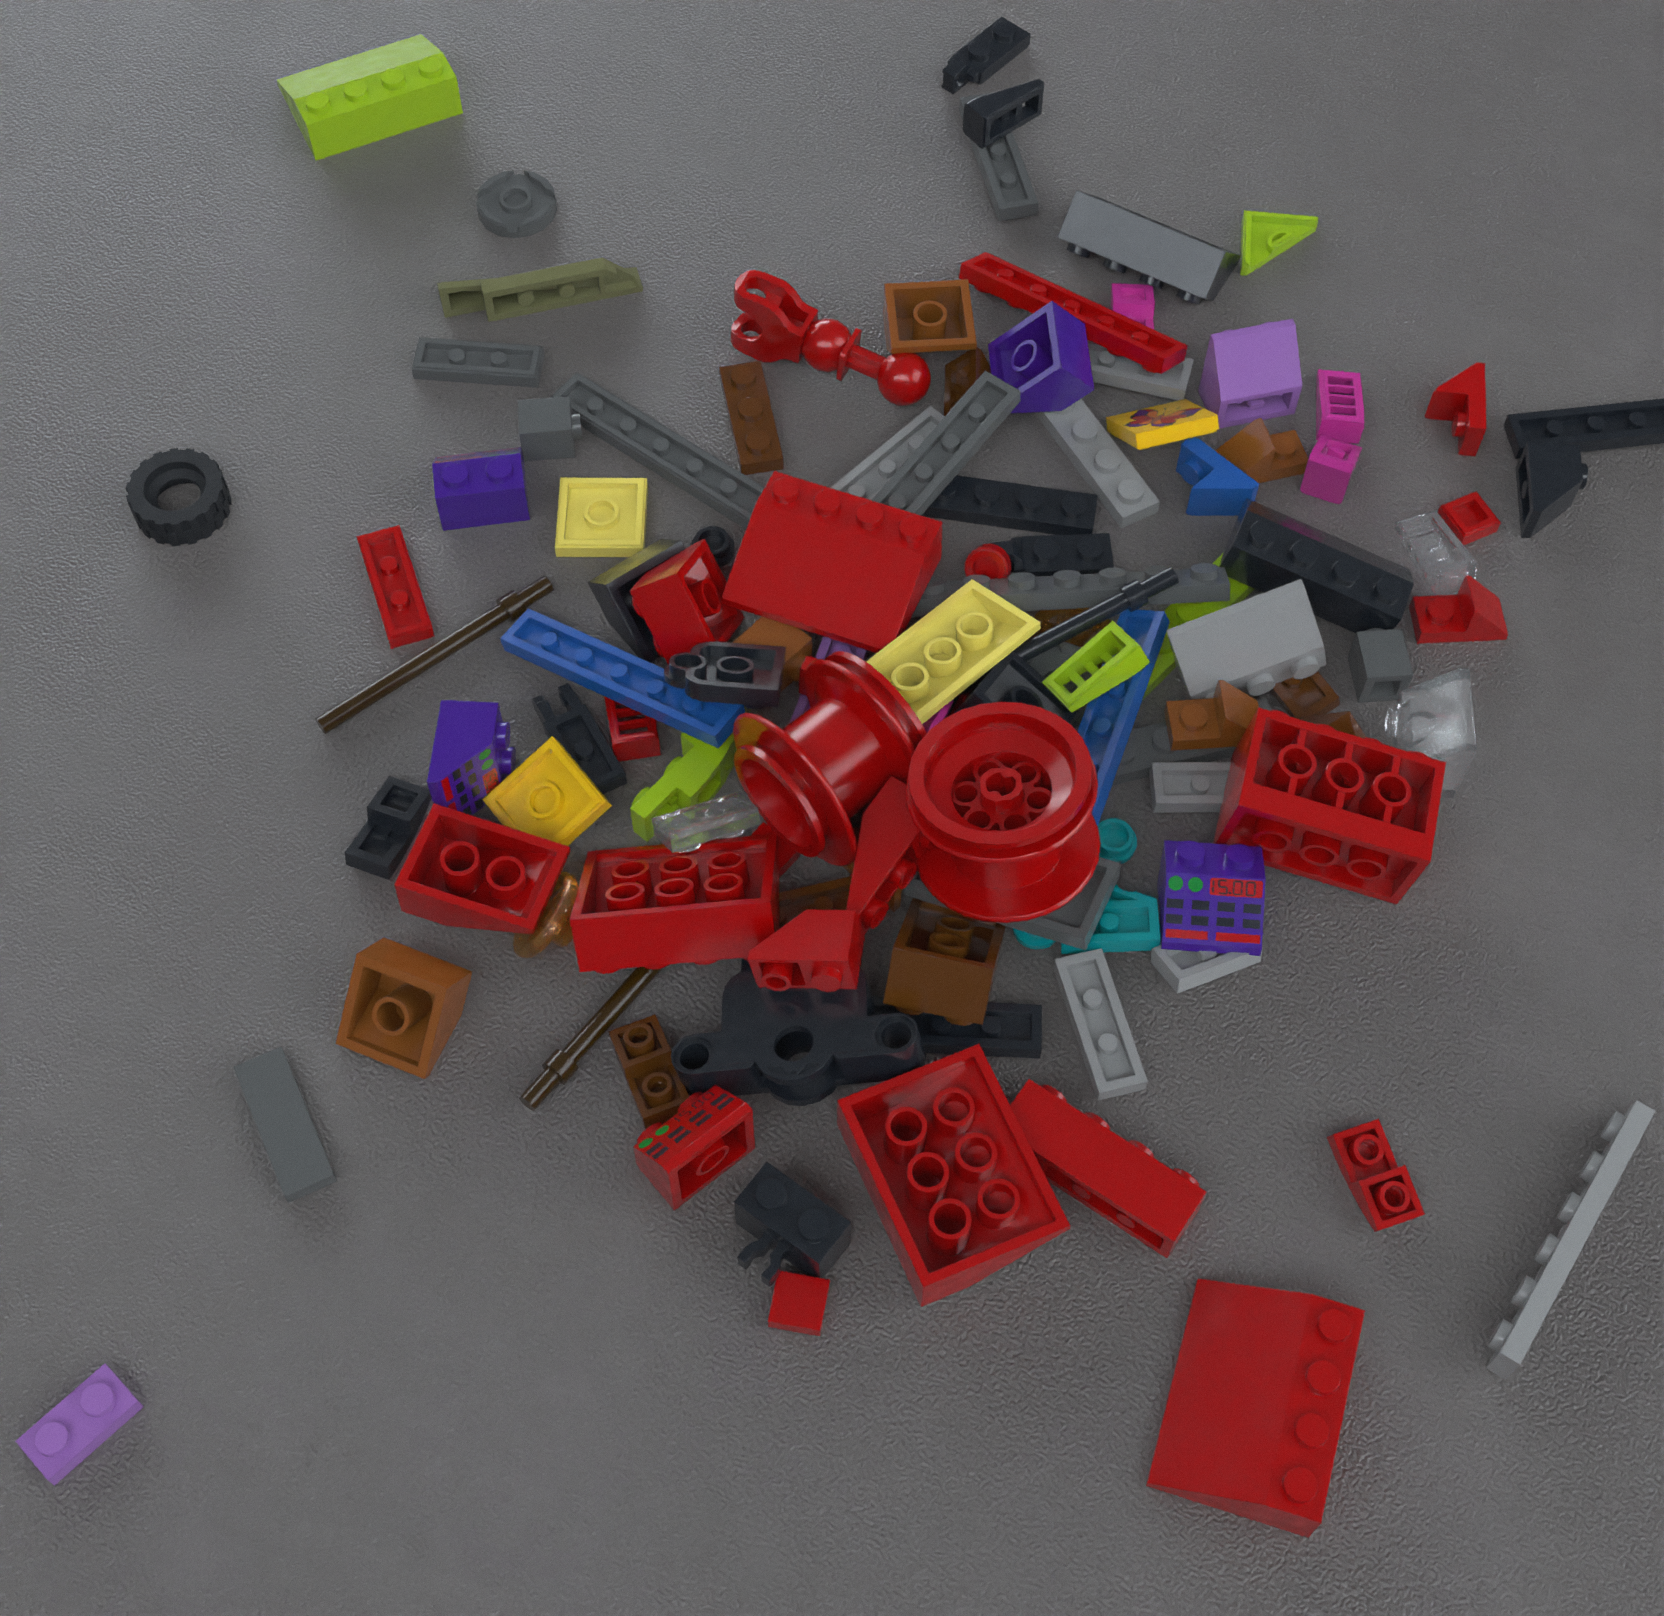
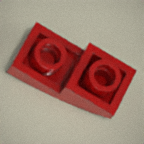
[1327,1119,1425,1232]

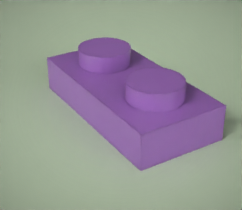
[15,1363,144,1486]

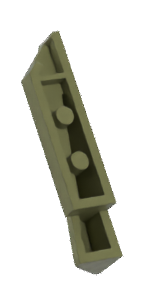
[436,257,643,322]

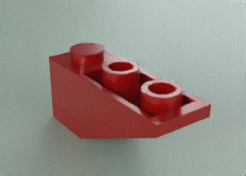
[846,776,936,935]

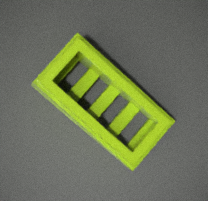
[1042,620,1150,713]

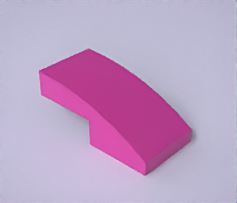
[1111,283,1155,329]

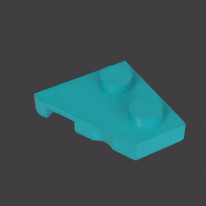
[1061,884,1161,954]

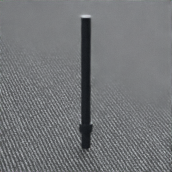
[954,567,1179,699]

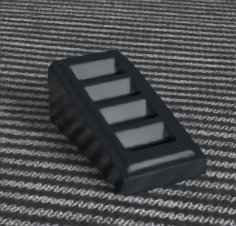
[963,79,1044,149]

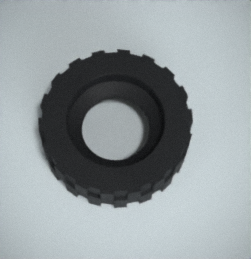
[126,448,232,546]

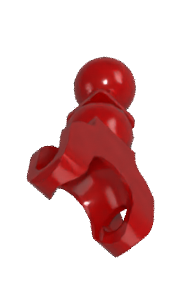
[730,270,931,406]

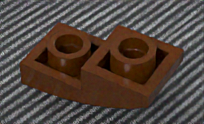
[608,1014,689,1129]

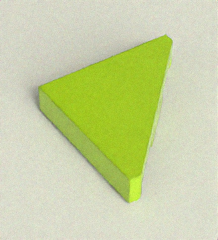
[1240,210,1318,276]

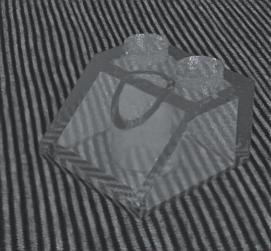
[1385,668,1477,798]

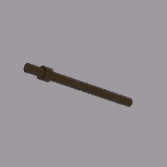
[315,576,554,734]
[519,967,663,1111]

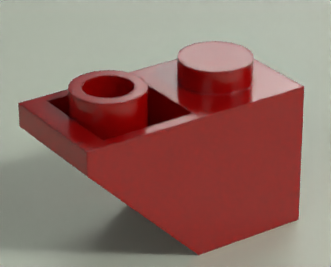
[747,909,865,992]

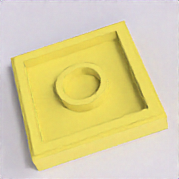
[555,477,648,557]

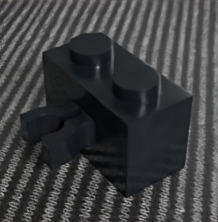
[734,1162,851,1287]

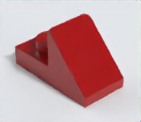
[1425,362,1487,457]
[1409,575,1508,644]

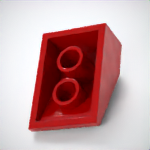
[394,803,571,934]

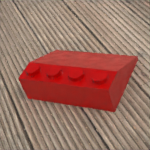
[721,471,943,653]
[570,834,780,974]
[837,1044,1070,1307]
[1146,1279,1365,1538]

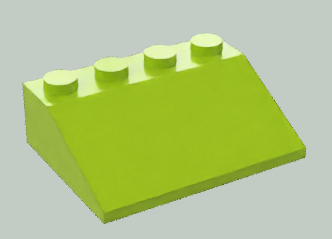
[277,34,463,161]

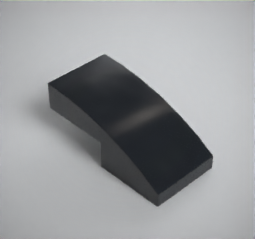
[345,776,432,880]

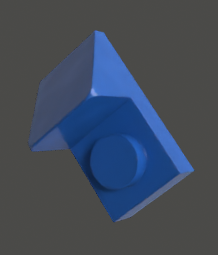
[1176,437,1259,516]

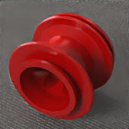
[733,651,927,867]
[905,702,1101,923]

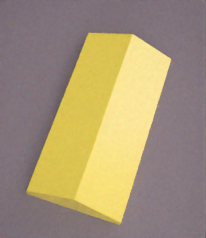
[866,579,1041,724]

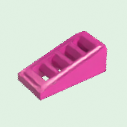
[1316,369,1364,444]

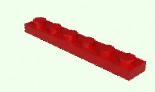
[959,252,1188,374]

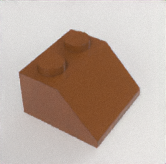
[883,279,977,354]
[335,937,473,1079]

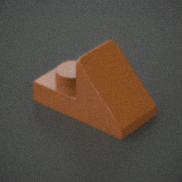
[1215,418,1309,483]
[1164,680,1259,751]

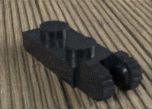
[532,683,627,794]

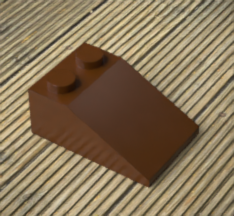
[883,898,1006,1026]

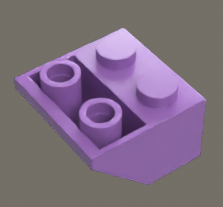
[1198,319,1302,429]

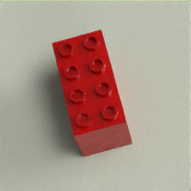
[1213,707,1446,904]

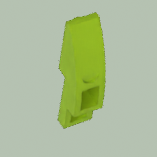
[630,707,751,842]

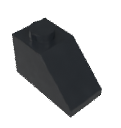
[1516,441,1588,538]

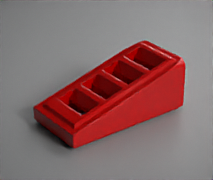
[604,696,661,762]

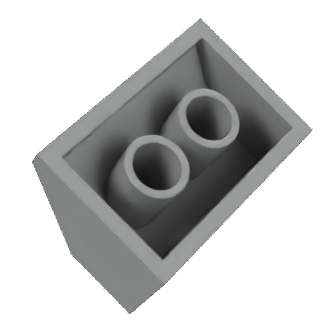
[1167,579,1327,700]

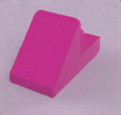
[1300,435,1362,504]

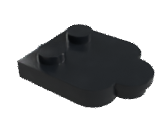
[664,641,786,709]

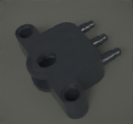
[671,958,926,1106]

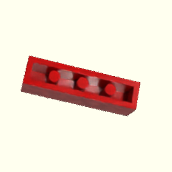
[1010,1079,1207,1258]

